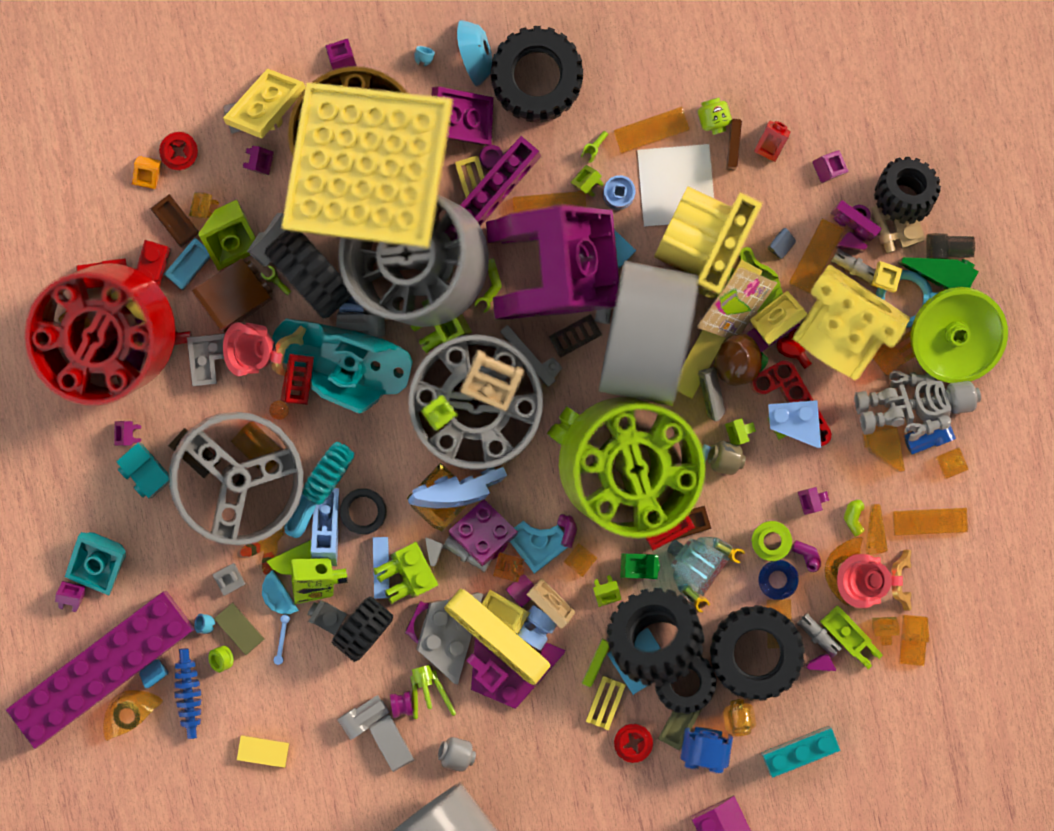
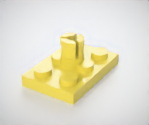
[223,68,306,139]

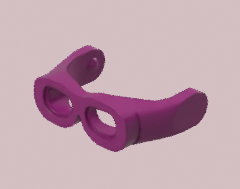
[405,601,429,644]

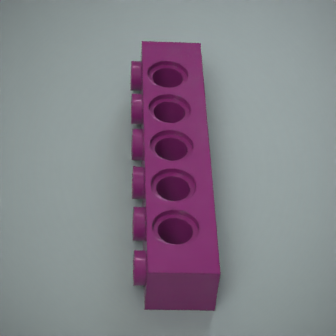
[445,136,541,241]

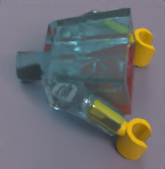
[667,537,745,612]

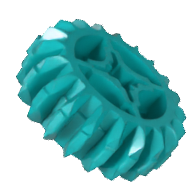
[302,442,354,505]

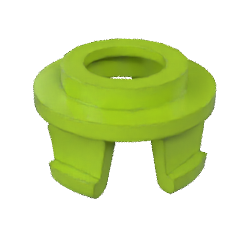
[751,521,792,561]

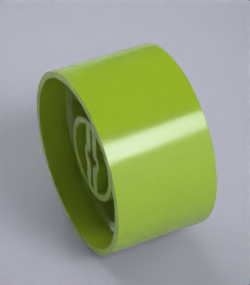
[559,397,705,538]

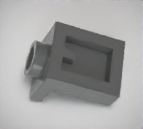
[307,600,347,635]

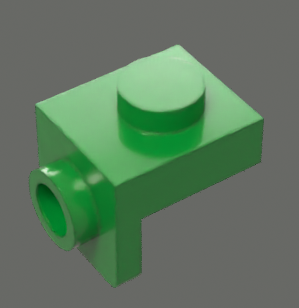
[620,553,660,579]

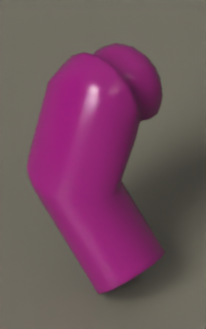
[557,514,578,548]

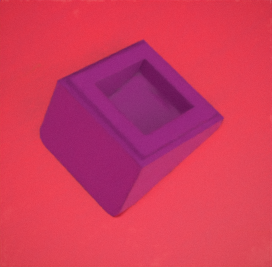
[325,38,357,70]
[812,150,849,183]
[836,231,867,252]
[505,573,534,607]
[805,653,836,671]

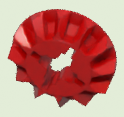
[159,132,198,171]
[614,723,653,763]

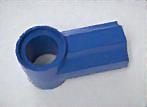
[904,425,956,455]

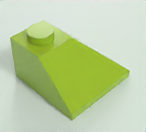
[198,199,256,271]

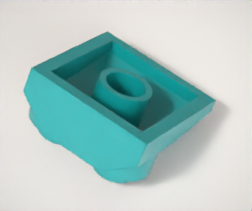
[64,532,126,596]

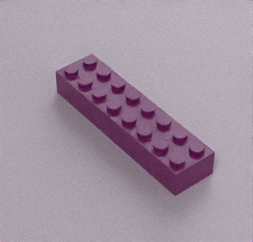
[6,591,195,749]

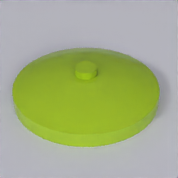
[910,287,1008,383]

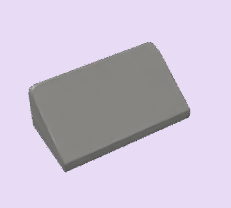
[698,367,725,421]

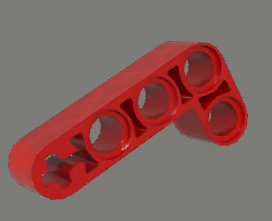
[751,360,832,446]

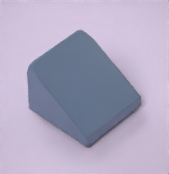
[768,228,796,259]

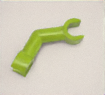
[475,258,502,313]

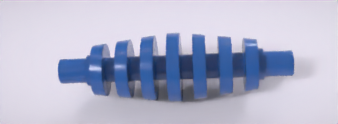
[174,648,202,739]

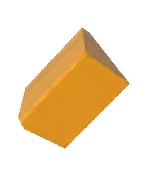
[132,156,161,189]

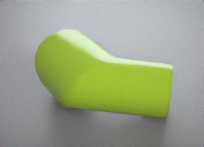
[844,499,865,537]

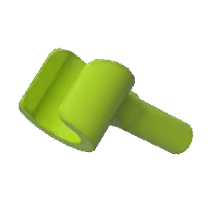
[581,131,608,163]
[261,266,291,296]

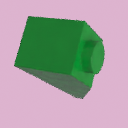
[898,257,979,290]

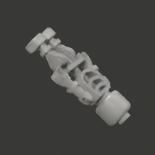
[853,371,981,441]

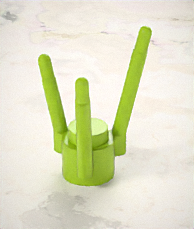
[410,665,456,720]

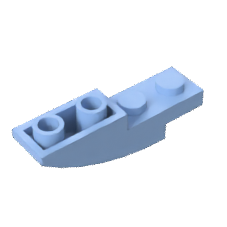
[408,467,507,508]

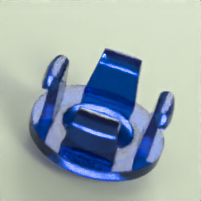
[758,560,799,600]

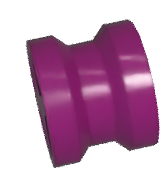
[390,691,413,718]

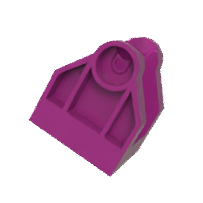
[486,205,620,320]

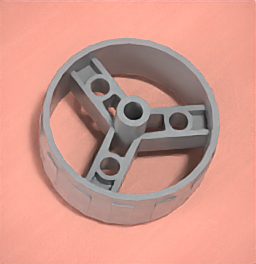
[169,411,303,546]

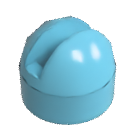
[414,46,435,66]
[194,614,215,634]

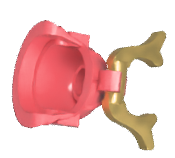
[223,322,306,384]
[837,550,912,611]

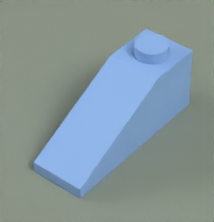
[311,488,339,566]

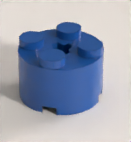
[680,727,733,773]

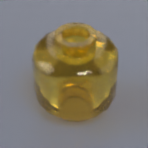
[723,699,756,737]

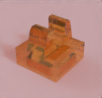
[493,552,525,582]

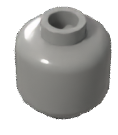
[438,737,476,772]

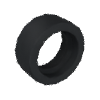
[340,489,386,534]

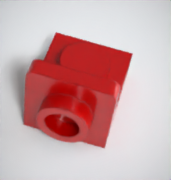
[754,121,791,162]

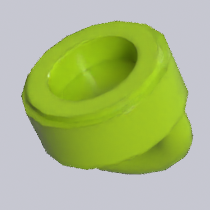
[208,646,234,673]

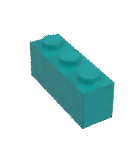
[761,726,841,778]

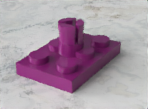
[431,87,494,146]

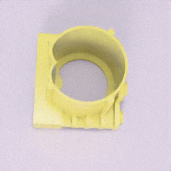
[654,186,763,299]
[793,264,910,381]

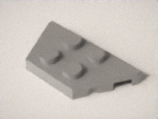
[416,592,483,684]

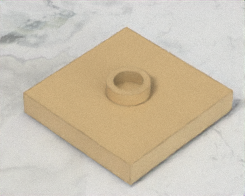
[527,579,575,629]

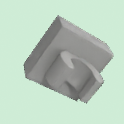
[213,563,246,596]

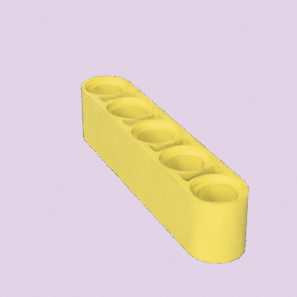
[444,589,550,685]

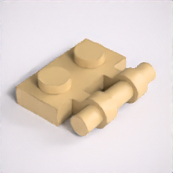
[871,205,926,253]

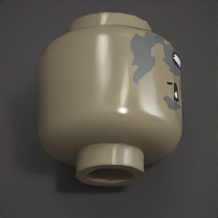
[708,441,746,475]

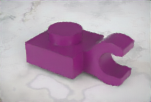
[466,653,509,694]

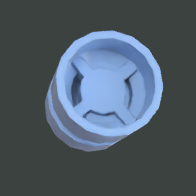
[603,175,635,210]
[516,605,557,651]

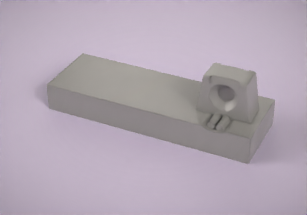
[500,325,562,387]

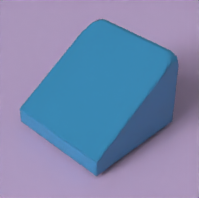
[139,659,168,688]

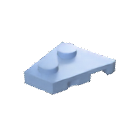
[768,400,821,448]

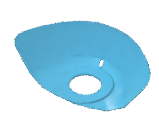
[457,20,492,87]

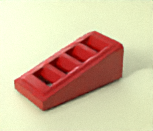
[280,354,314,405]

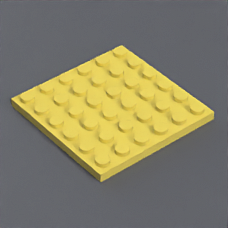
[282,83,453,248]

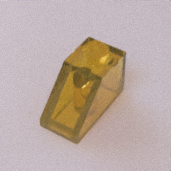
[862,425,905,472]

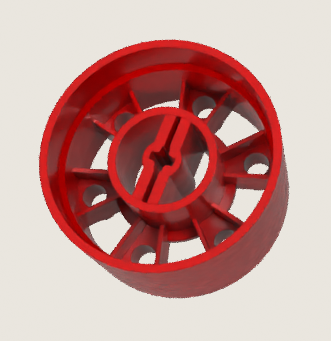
[25,263,175,405]

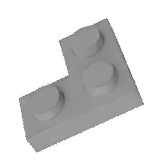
[187,333,225,386]

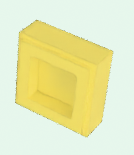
[871,261,902,293]

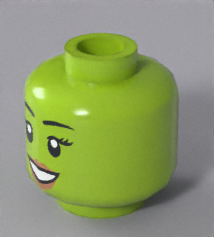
[697,97,732,135]

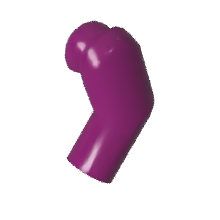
[792,540,822,572]

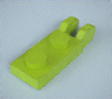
[820,605,883,670]

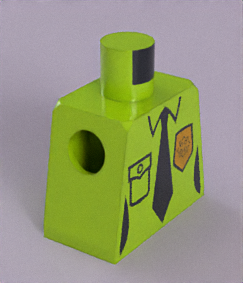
[291,558,348,604]

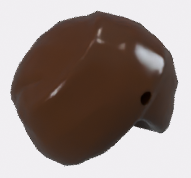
[714,334,762,386]

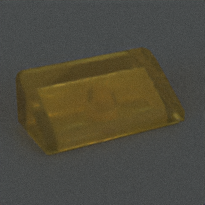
[231,421,282,473]

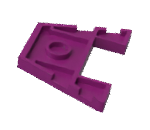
[471,638,566,709]

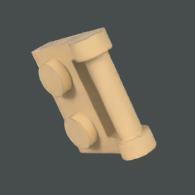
[460,350,524,411]

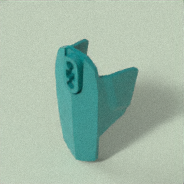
[272,318,413,413]

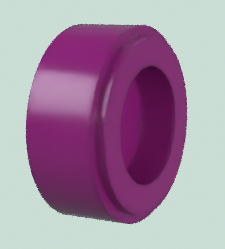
[479,145,503,170]

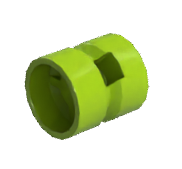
[547,406,579,445]

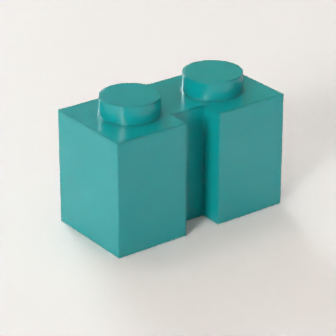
[116,442,169,498]

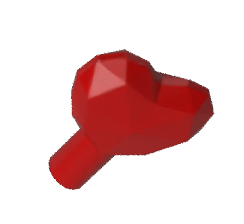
[776,329,812,369]

